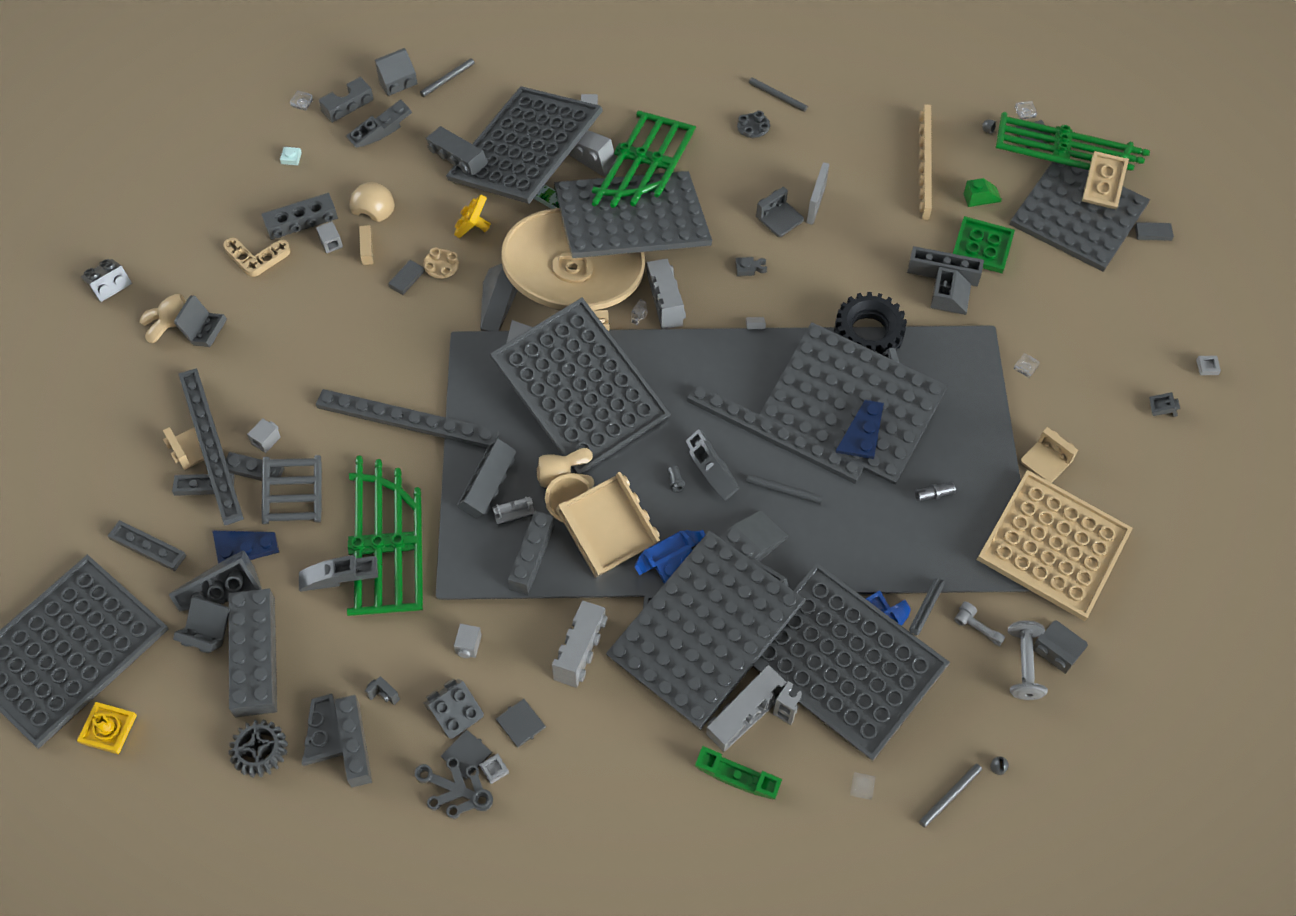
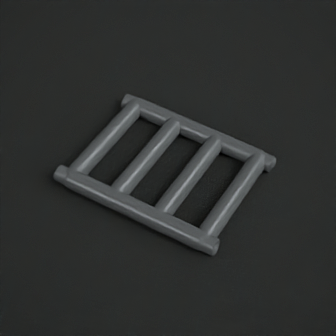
[261,455,322,524]

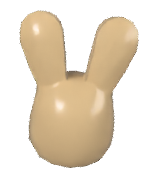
[140,293,186,343]
[537,448,594,489]

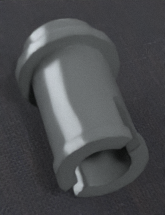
[667,466,685,492]

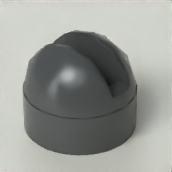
[982,120,996,134]
[990,756,1009,775]

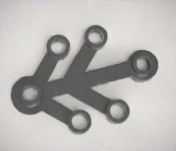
[415,757,493,819]

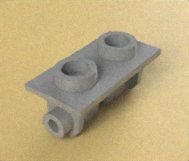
[492,496,535,524]

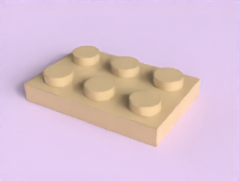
[1082,151,1129,209]

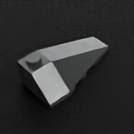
[480,263,518,331]
[169,550,262,611]

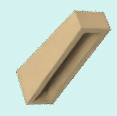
[359,225,374,265]

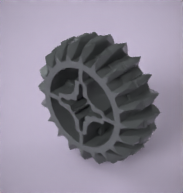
[228,719,288,778]

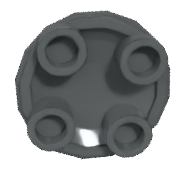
[737,110,770,138]

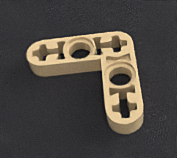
[223,238,291,277]

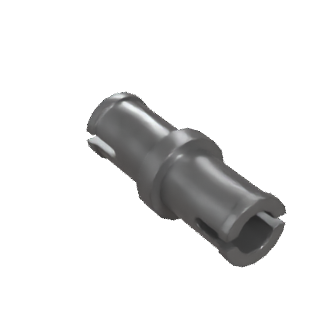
[915,482,956,502]

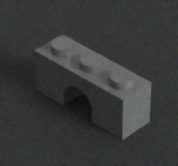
[318,77,374,123]

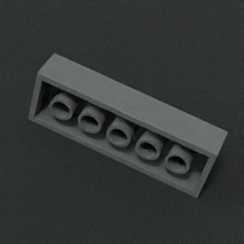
[229,588,277,718]

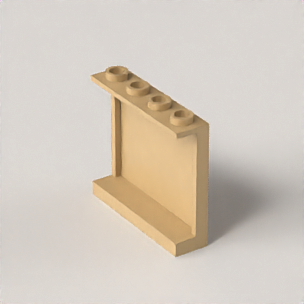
[556,472,660,578]

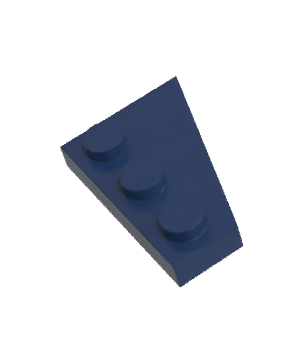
[836,400,884,459]
[212,530,280,564]

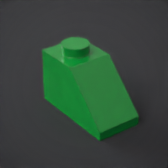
[963,178,1002,207]

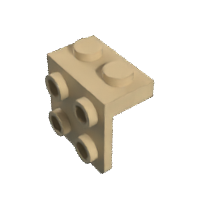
[163,427,204,470]
[1020,427,1078,483]

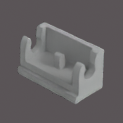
[773,681,802,725]

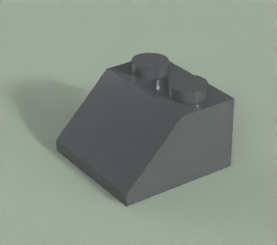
[375,48,418,96]

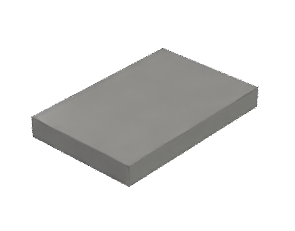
[807,162,829,225]

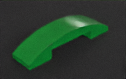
[695,746,782,800]

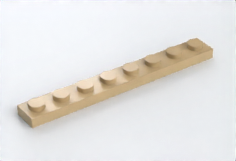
[919,105,932,220]

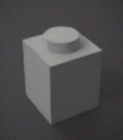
[316,221,343,253]
[247,418,281,453]
[454,624,482,658]

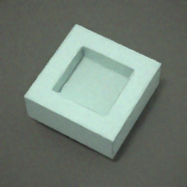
[280,147,302,166]

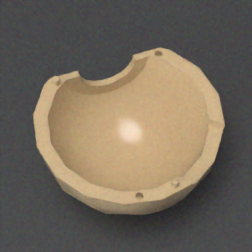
[350,182,395,222]
[545,474,590,523]

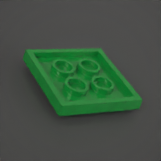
[953,216,1015,274]

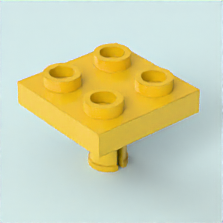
[454,194,491,239]
[77,702,137,754]

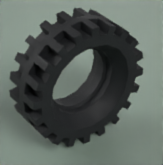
[834,292,907,354]

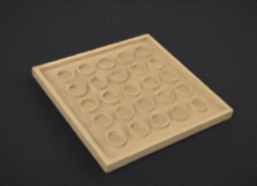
[977,470,1133,621]

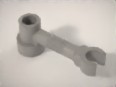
[954,602,1005,646]

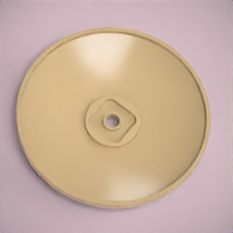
[501,208,645,311]

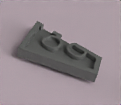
[302,694,343,766]

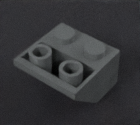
[930,267,971,315]

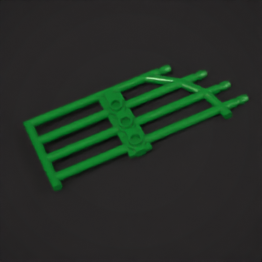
[592,110,696,208]
[996,112,1150,171]
[347,455,423,616]

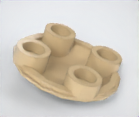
[423,247,459,279]

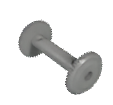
[1008,620,1048,700]

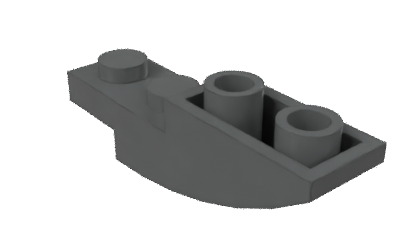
[346,99,412,148]
[686,429,740,501]
[299,555,378,592]

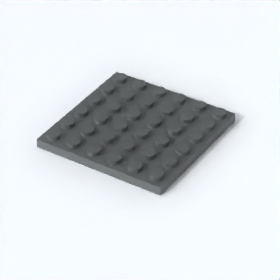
[1009,162,1150,272]

